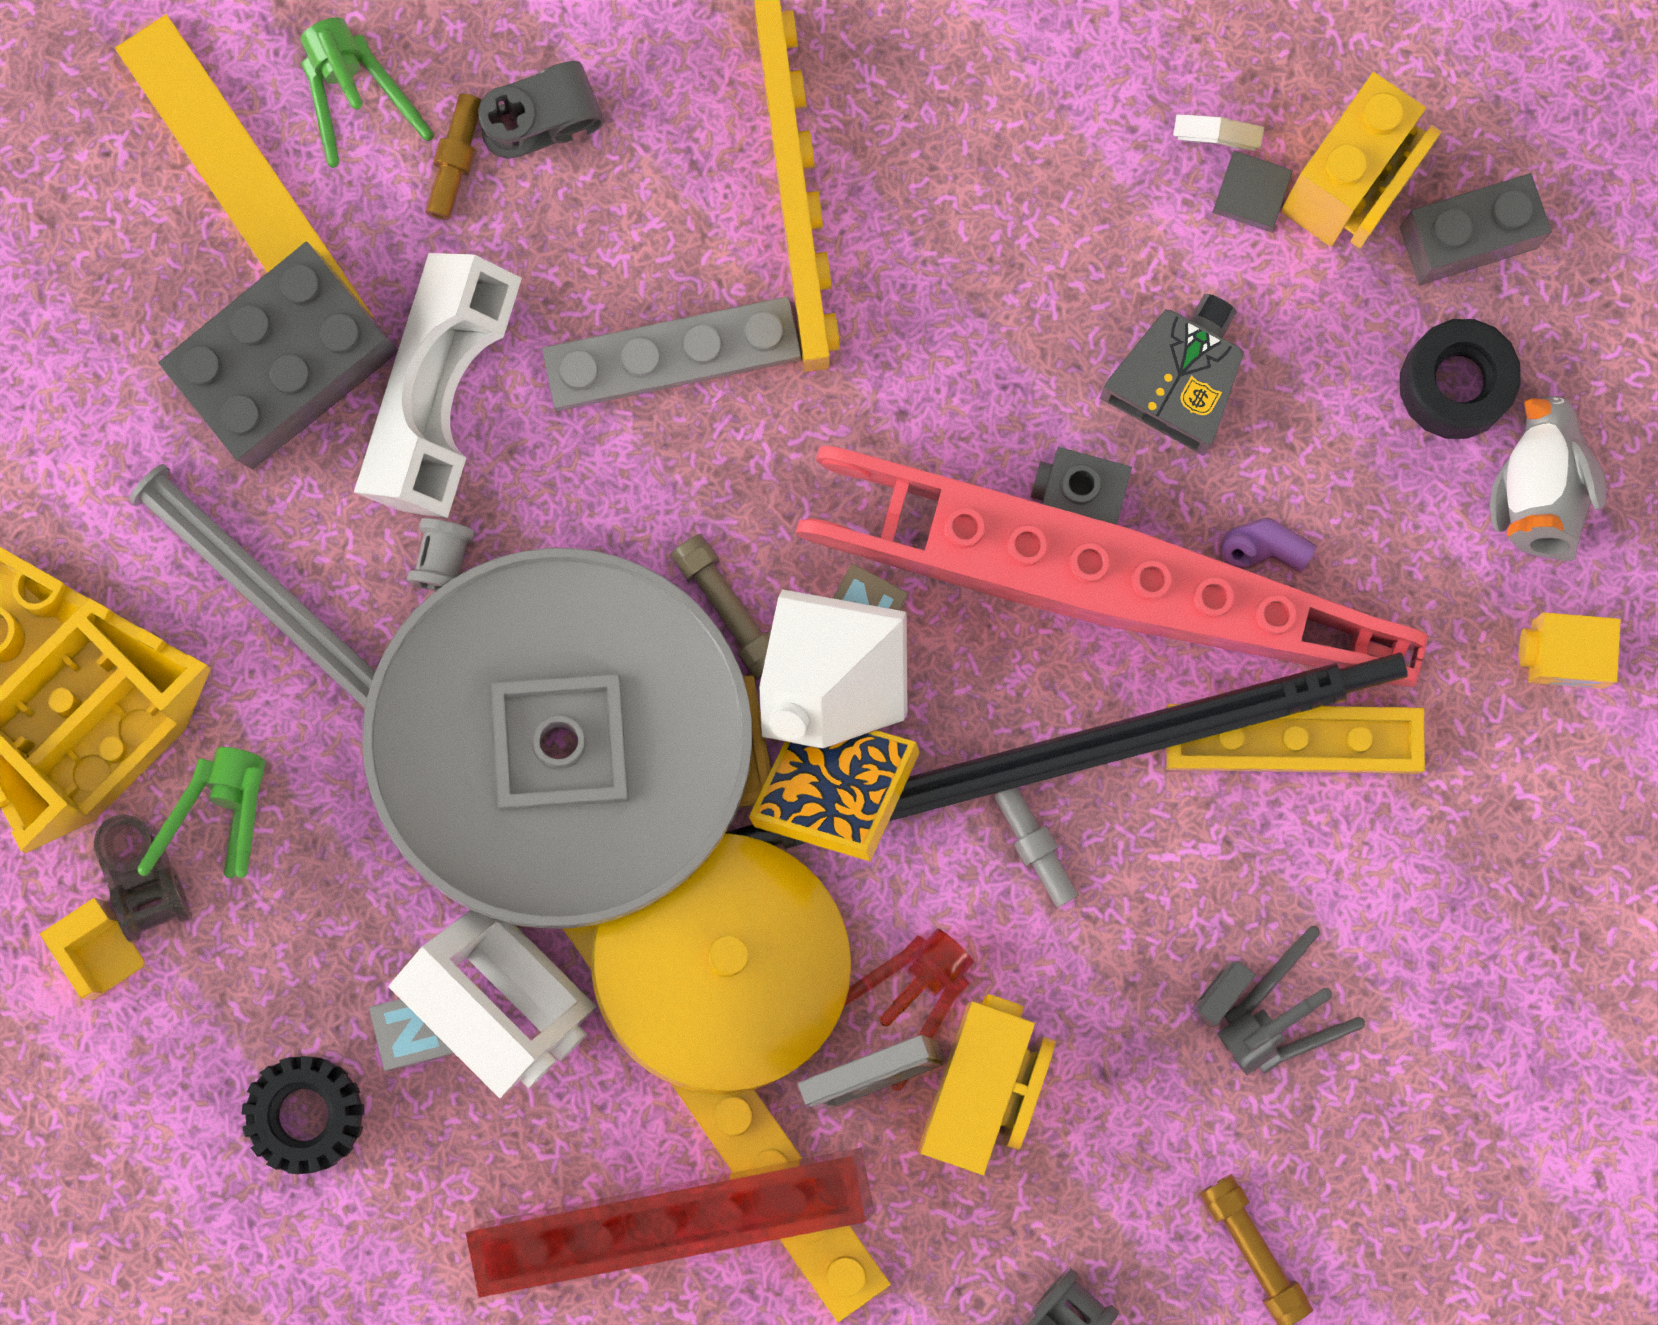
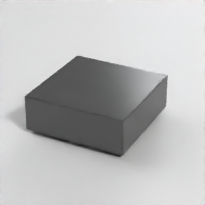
[1212,151,1293,232]
[1191,961,1256,1027]

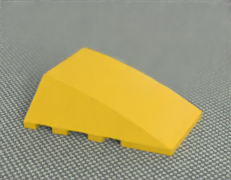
[0,547,211,854]

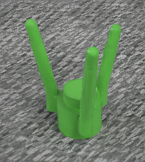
[300,17,434,168]
[138,747,266,879]

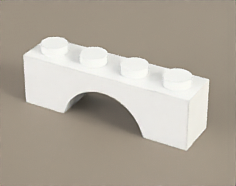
[354,253,522,518]

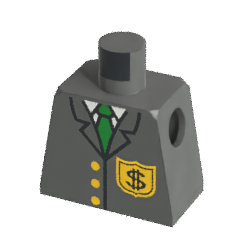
[1099,294,1244,456]

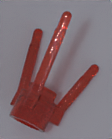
[844,928,974,1092]

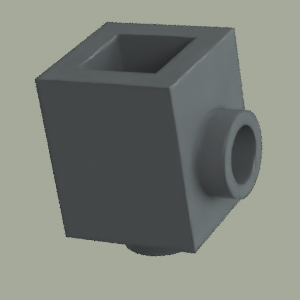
[1030,447,1132,525]

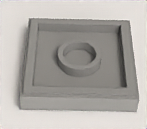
[797,1035,945,1110]

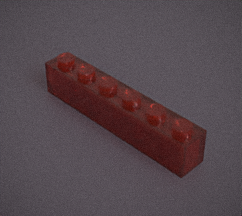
[465,1147,875,1298]

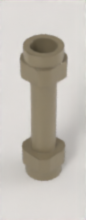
[670,534,771,680]

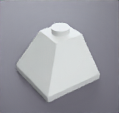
[760,589,908,748]

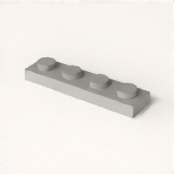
[542,296,801,412]

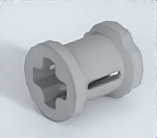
[406,518,475,591]

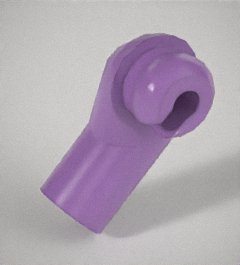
[1221,518,1317,573]

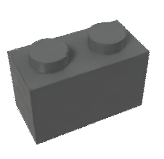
[1399,173,1552,286]

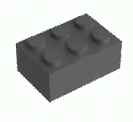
[158,241,398,470]

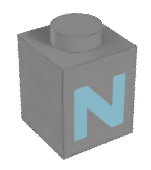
[369,999,456,1071]

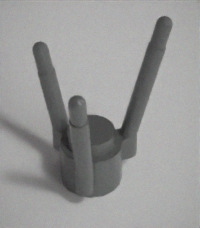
[1217,926,1365,1075]

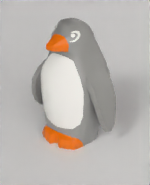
[1489,396,1607,561]

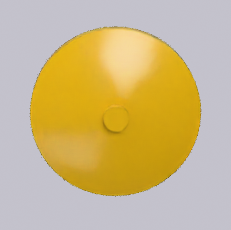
[591,834,851,1094]

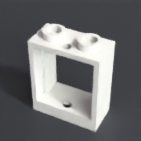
[388,910,597,1098]

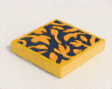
[749,730,920,862]

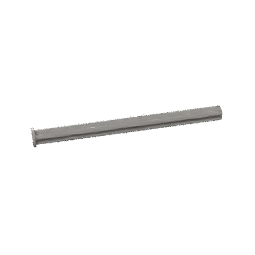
[129,464,375,708]

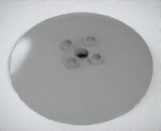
[362,548,752,929]

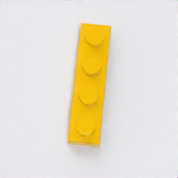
[1166,704,1425,774]

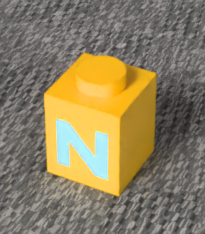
[1518,612,1621,689]

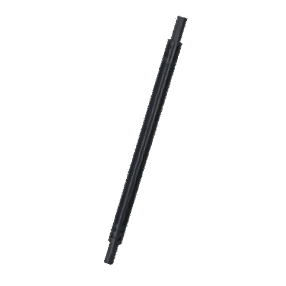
[725,652,1408,849]

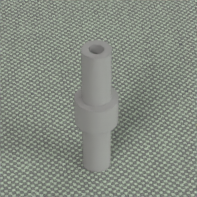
[993,787,1079,908]

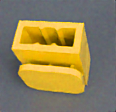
[1280,71,1442,249]
[917,994,1056,1176]

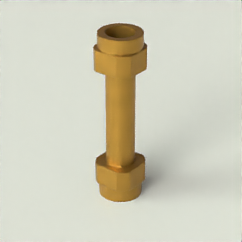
[1199,1174,1314,1325]

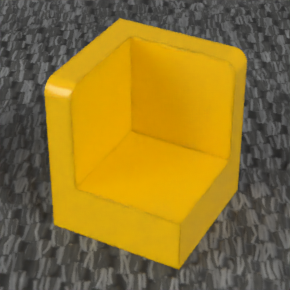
[40,897,145,1000]

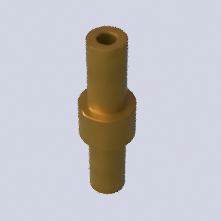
[425,93,482,220]

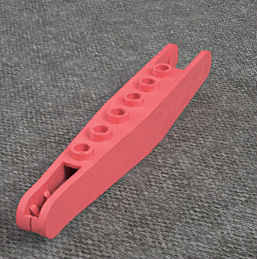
[795,446,1429,687]

